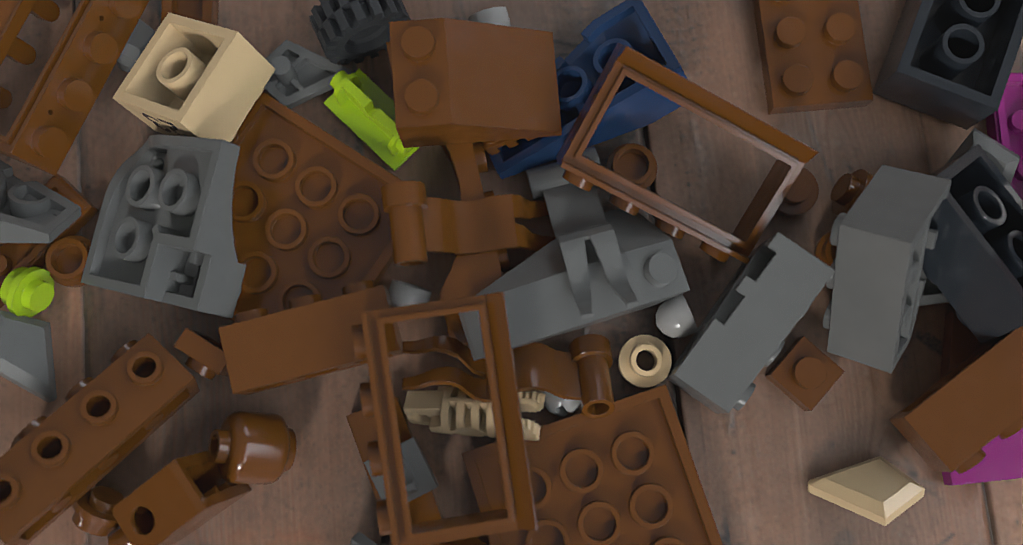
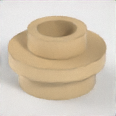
[618,335,672,388]

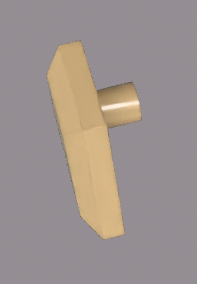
[808,456,925,526]

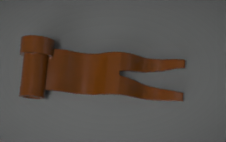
[381,181,556,267]
[402,334,615,418]

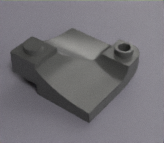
[80,135,246,318]

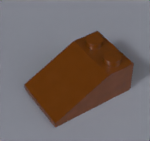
[389,18,562,148]

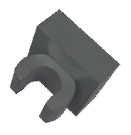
[364,436,439,502]

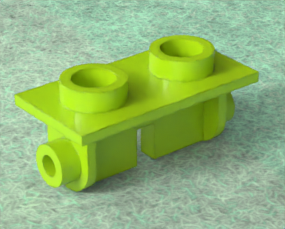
[324,69,420,172]

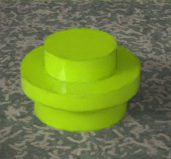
[0,266,55,318]

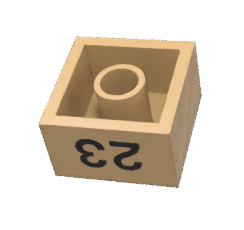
[113,12,275,142]

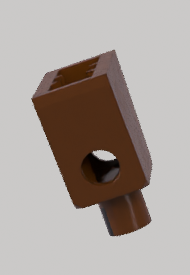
[107,450,252,545]

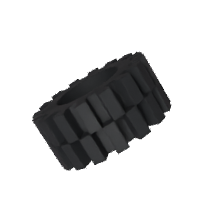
[309,0,411,65]

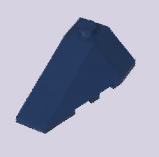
[489,0,687,179]

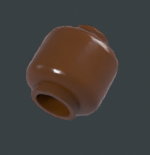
[208,411,297,485]

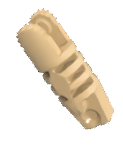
[403,385,545,441]

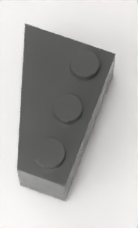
[823,165,952,373]
[666,232,836,414]

